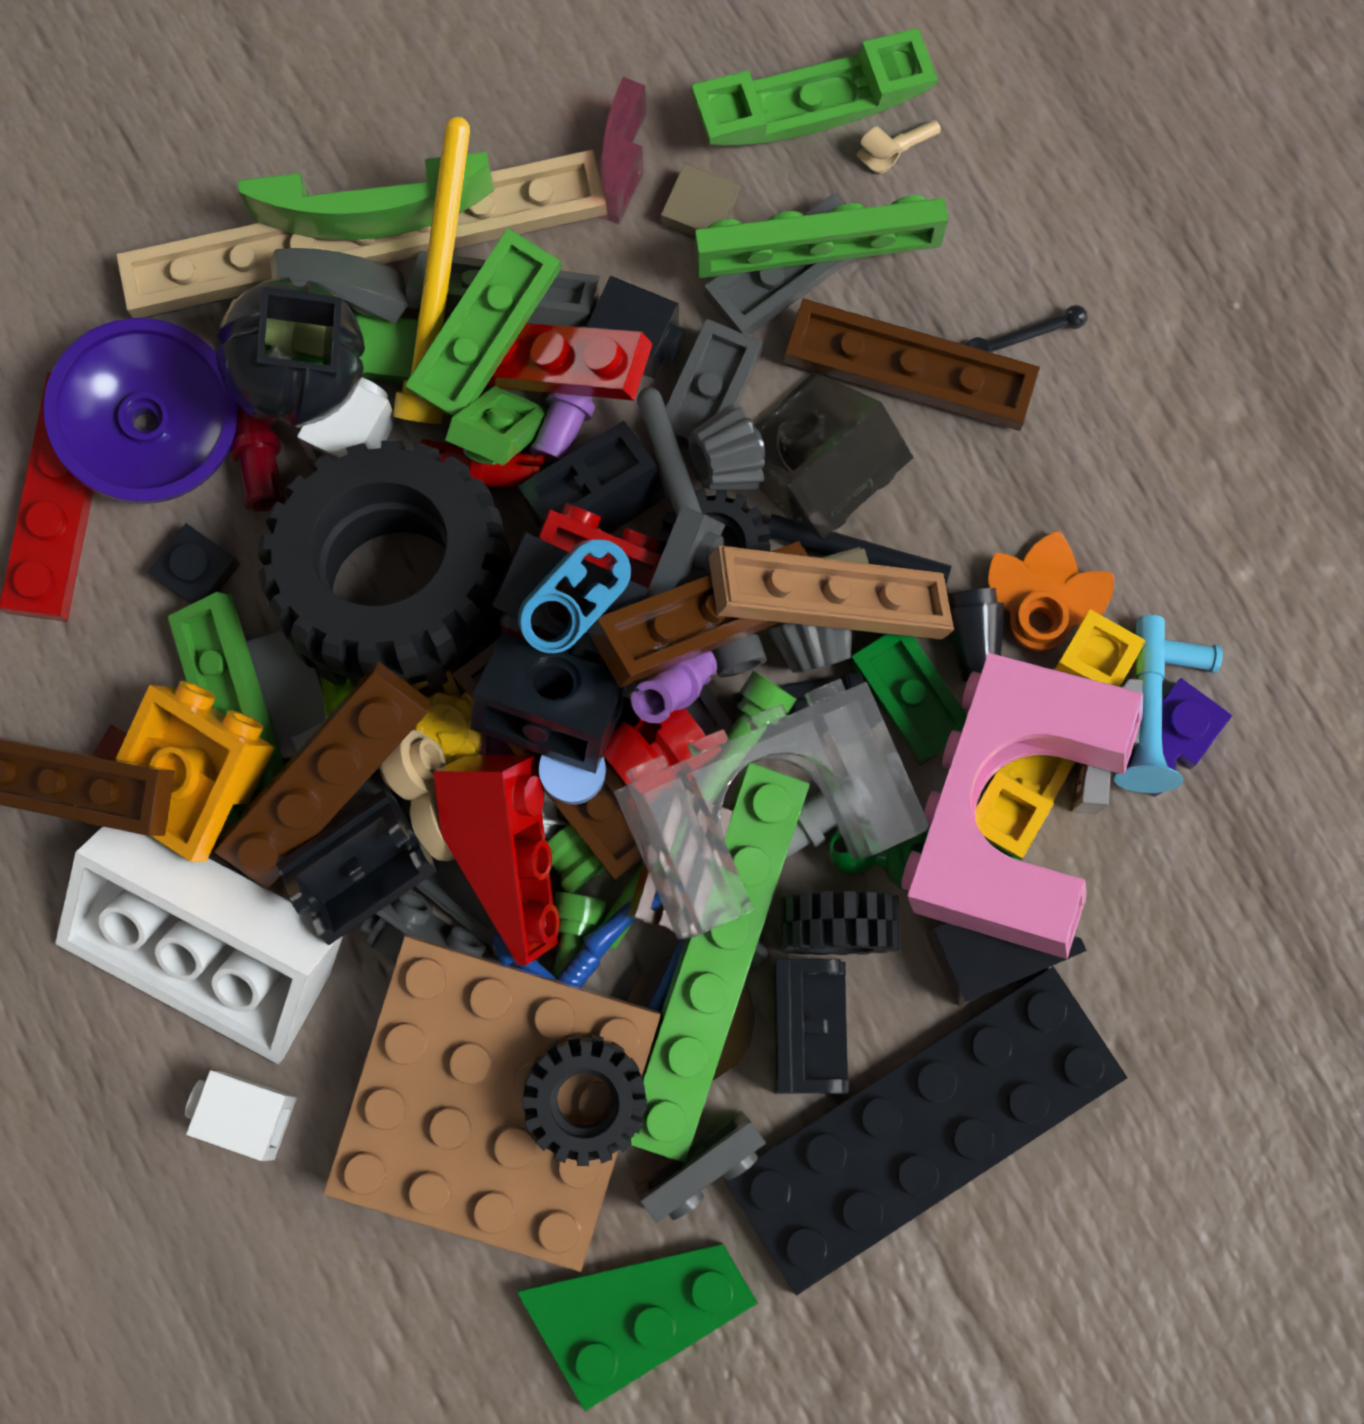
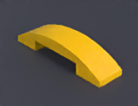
[975,609,1146,860]

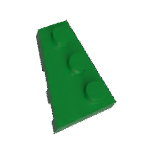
[517,1243,758,1411]

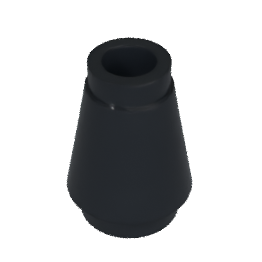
[947,588,1004,682]

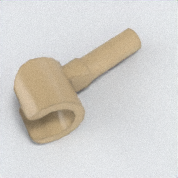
[856,120,941,174]

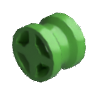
[547,824,605,894]

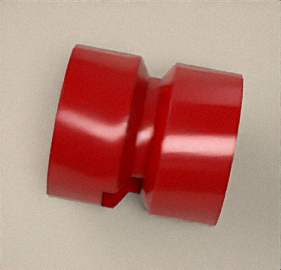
[603,708,716,809]

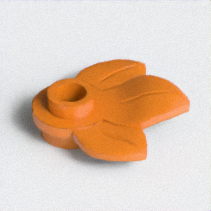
[987,531,1114,652]

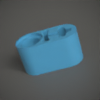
[518,539,631,653]

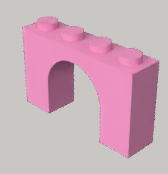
[902,653,1143,959]

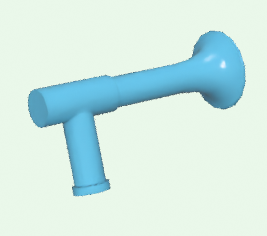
[1114,615,1223,793]

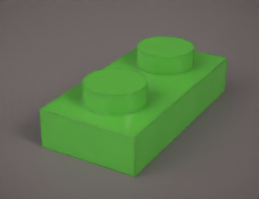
[445,386,548,465]

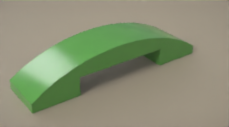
[690,28,938,145]
[238,152,494,240]

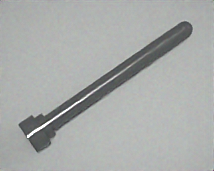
[637,387,767,678]

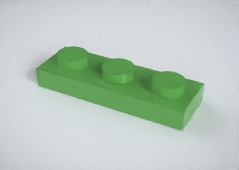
[405,228,562,418]

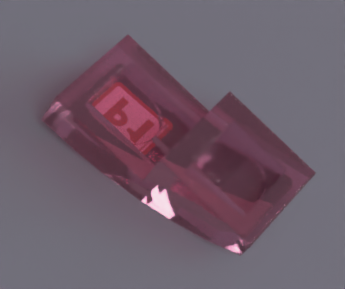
[602,77,647,224]

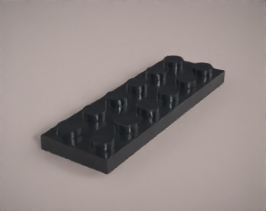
[724,966,1128,1296]

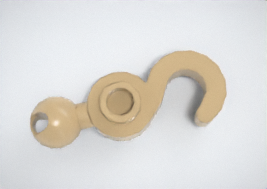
[380,730,455,862]

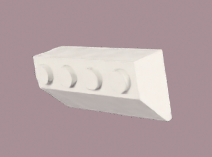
[55,827,343,1065]

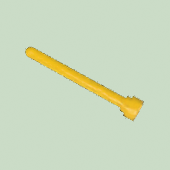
[393,117,470,424]

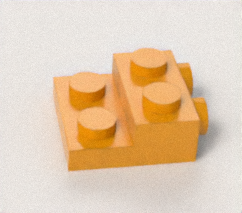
[116,681,275,862]

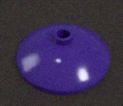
[44,318,238,504]

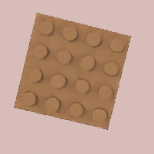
[323,934,661,1272]

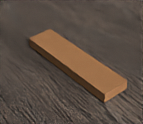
[709,546,954,639]

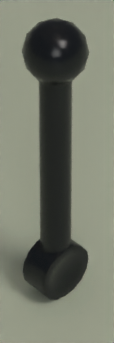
[967,305,1088,352]

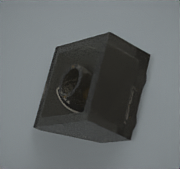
[754,371,914,539]

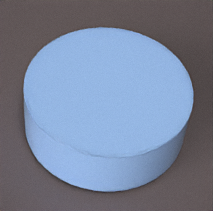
[539,755,606,805]

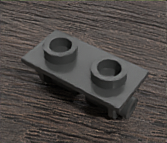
[360,892,499,963]

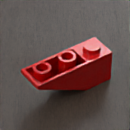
[433,755,560,965]

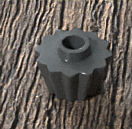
[688,405,765,490]
[767,623,852,673]

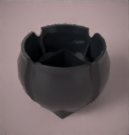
[216,277,365,427]

